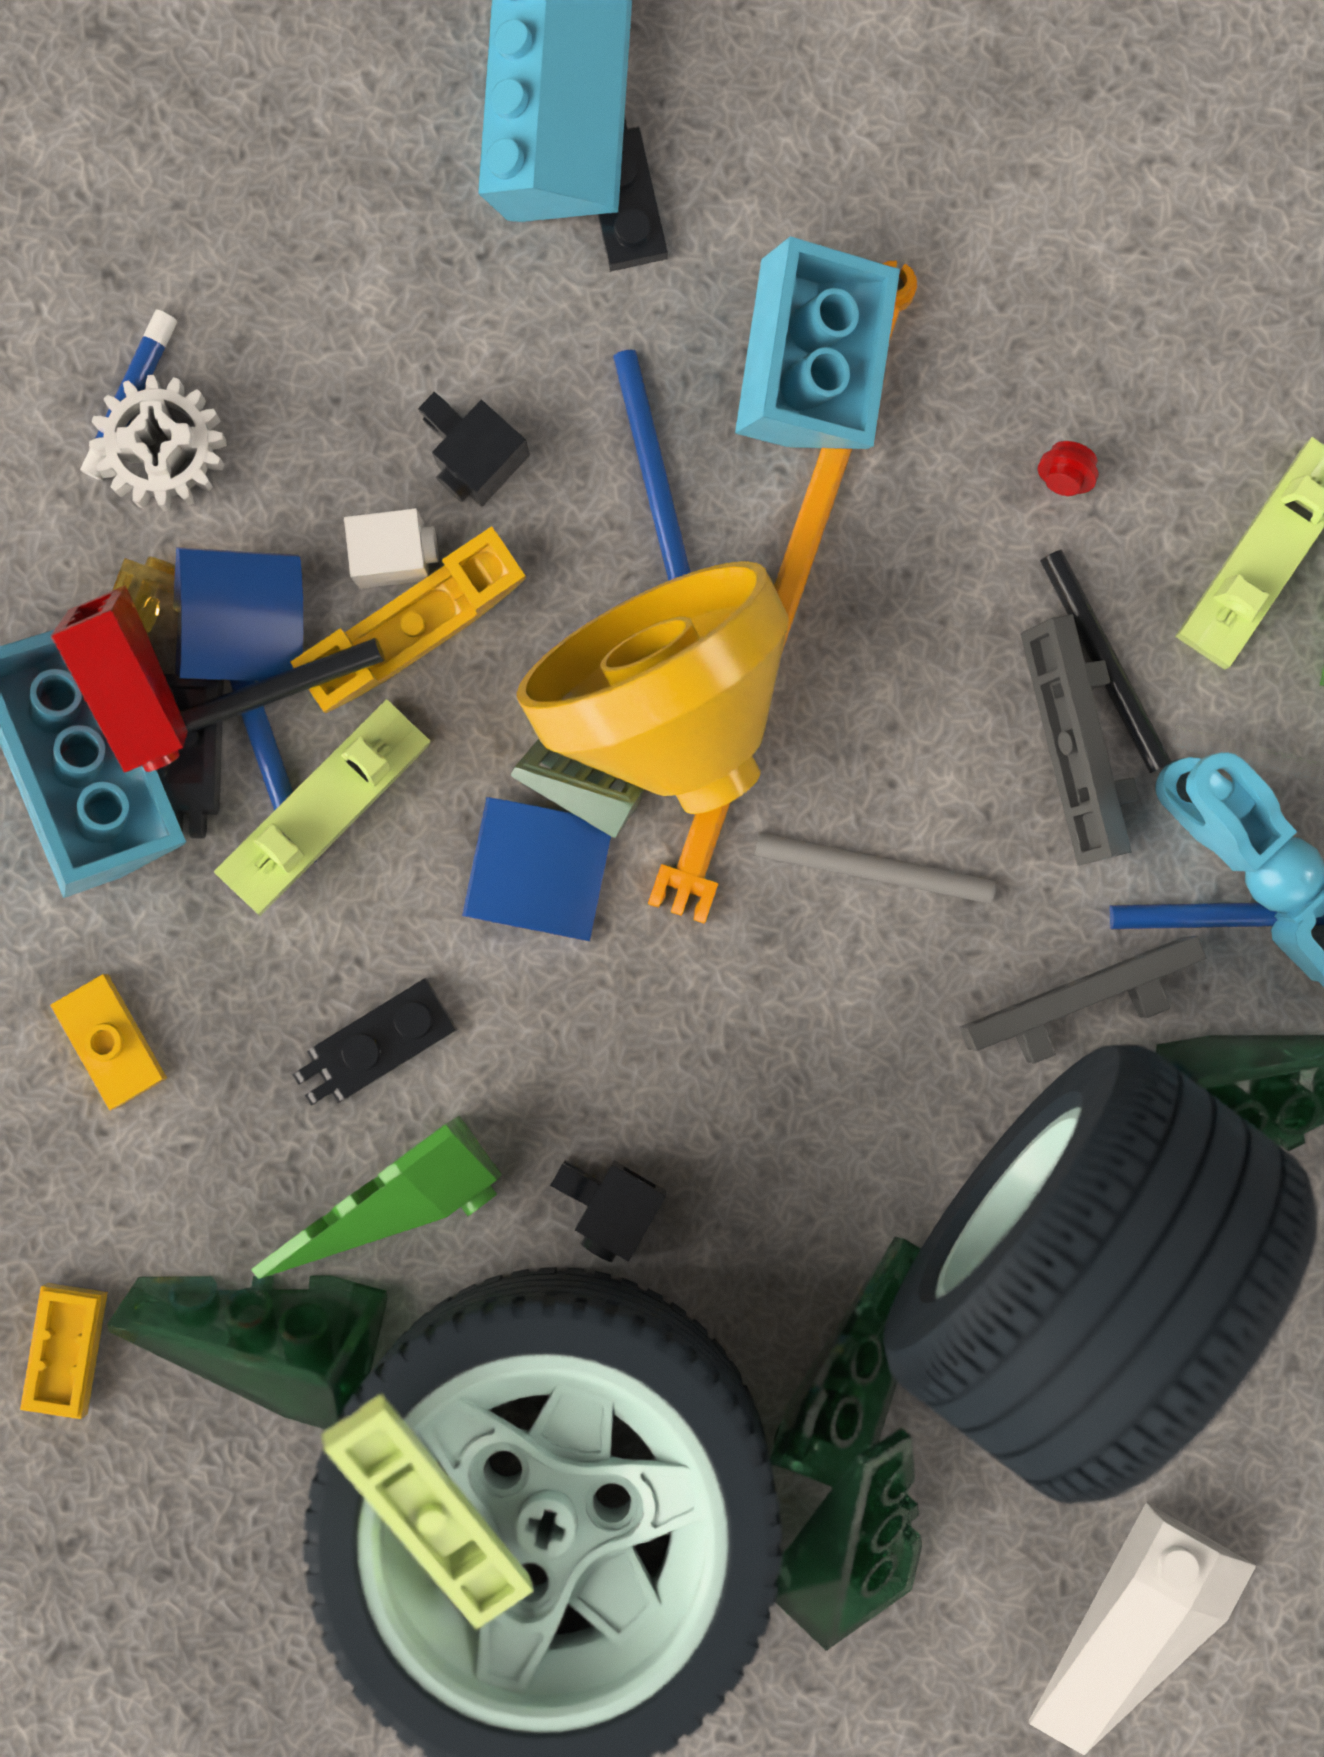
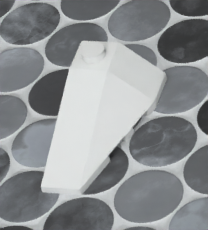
[1028,1503,1256,1755]

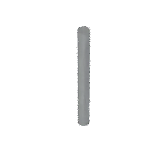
[754,832,996,904]

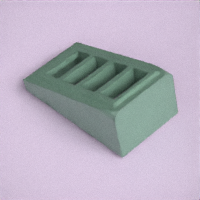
[511,739,646,838]

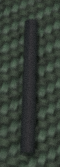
[1040,549,1172,773]
[179,638,385,734]

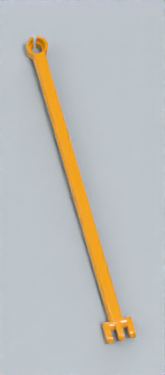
[648,260,917,924]

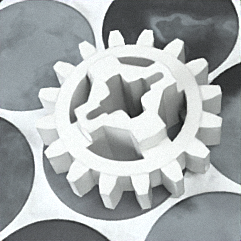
[89,375,227,511]

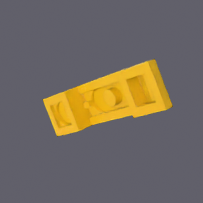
[290,526,527,713]

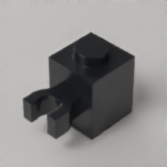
[418,391,530,507]
[550,1160,666,1262]

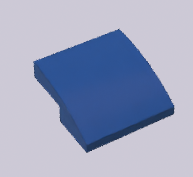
[173,547,303,681]
[462,797,611,941]

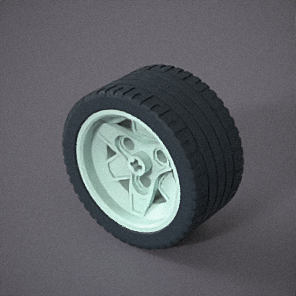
[303,1267,782,1757]

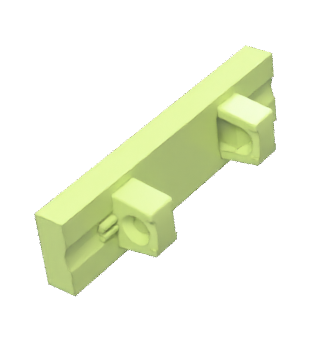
[1175,437,1324,670]
[213,699,431,916]
[322,1393,533,1630]

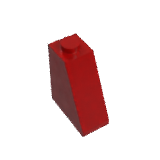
[51,586,188,773]

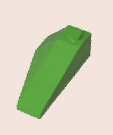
[251,1116,502,1279]

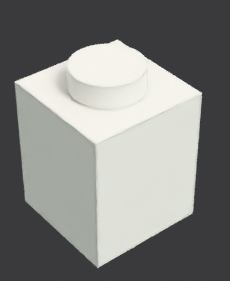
[344,508,439,589]

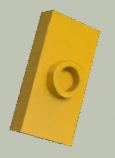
[50,974,168,1110]
[20,1283,108,1419]

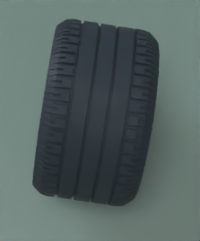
[884,1044,1318,1504]

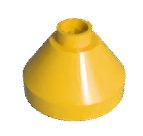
[516,561,789,814]

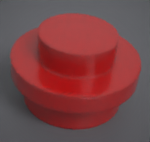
[1037,441,1099,496]

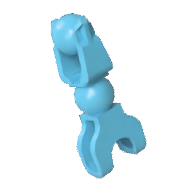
[1155,753,1324,987]

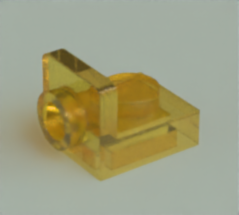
[112,556,175,633]

